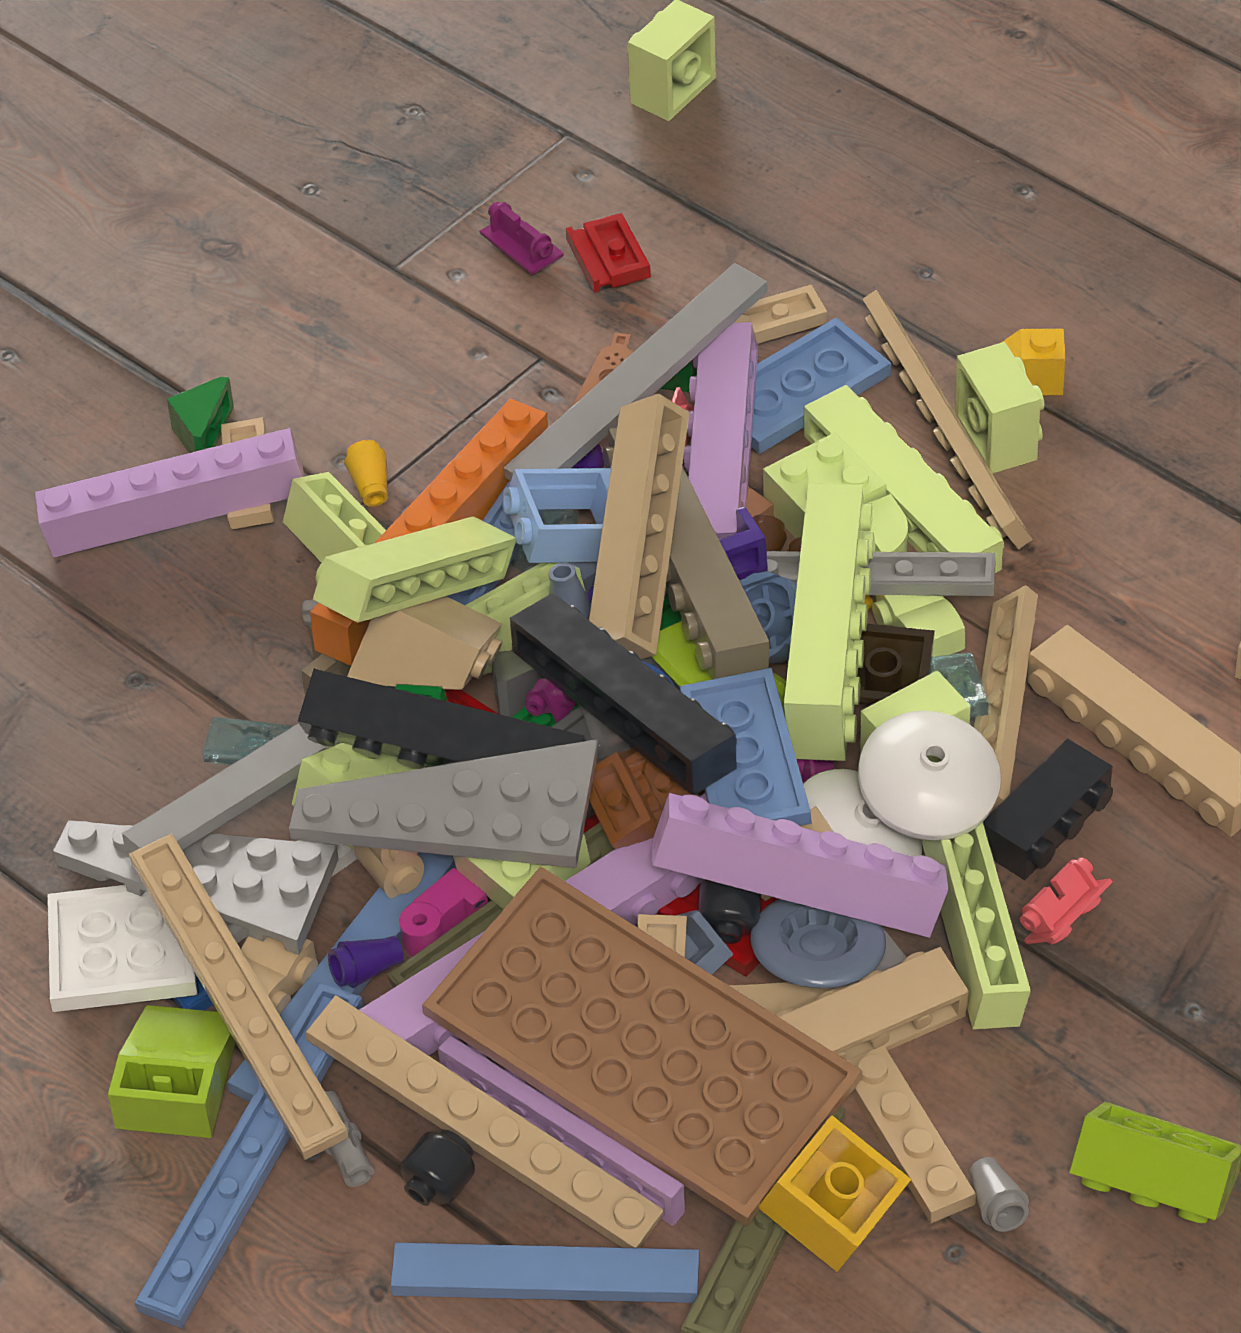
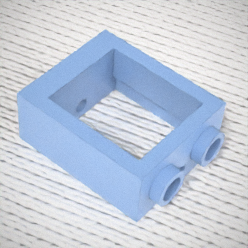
[502,468,611,563]

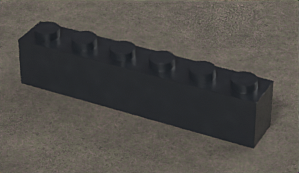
[510,593,737,795]
[298,669,586,769]

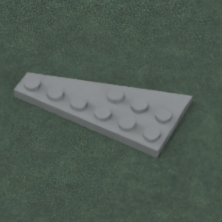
[289,739,598,868]

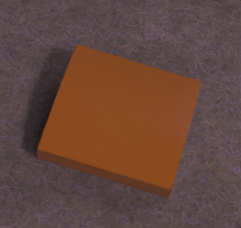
[589,751,700,849]

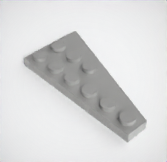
[53,820,339,955]

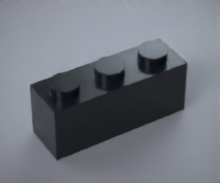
[983,738,1113,880]

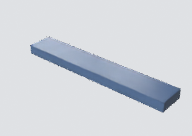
[391,1243,700,1303]

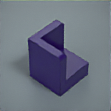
[719,506,768,580]

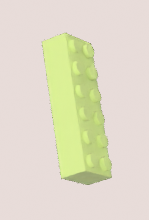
[784,483,874,761]

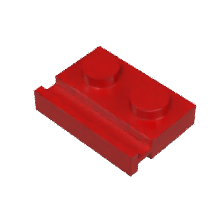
[566,213,651,293]

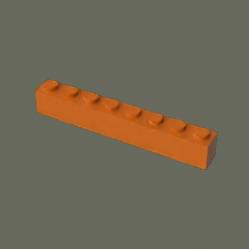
[310,398,548,666]

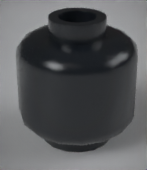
[697,879,762,943]
[400,1129,475,1206]

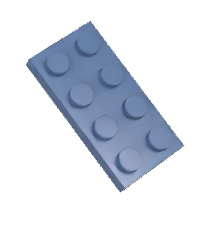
[751,317,891,454]
[680,668,812,826]

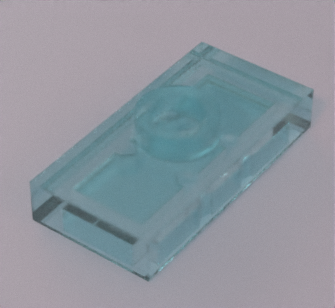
[931,652,989,717]
[202,717,293,765]

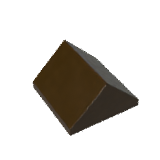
[857,623,935,704]

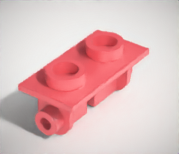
[1020,857,1113,944]

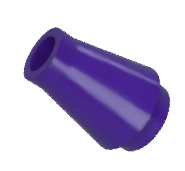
[328,936,403,988]

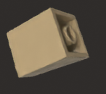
[347,596,502,689]

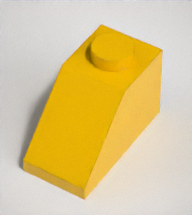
[1001,329,1065,395]

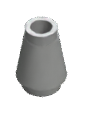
[969,1157,1029,1232]

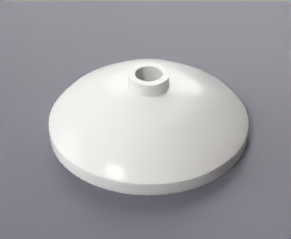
[858,711,1001,840]
[803,769,922,857]

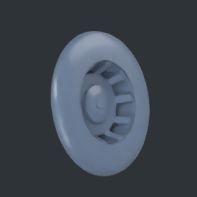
[750,899,886,988]

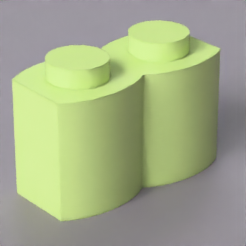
[872,595,965,661]

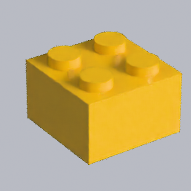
[759,1115,911,1272]

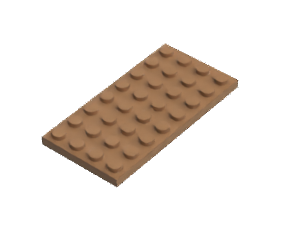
[422,866,862,1227]

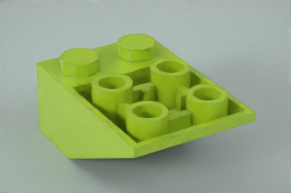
[108,1005,236,1138]

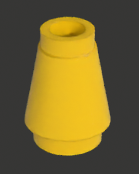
[344,440,388,507]

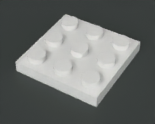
[48,885,197,1012]

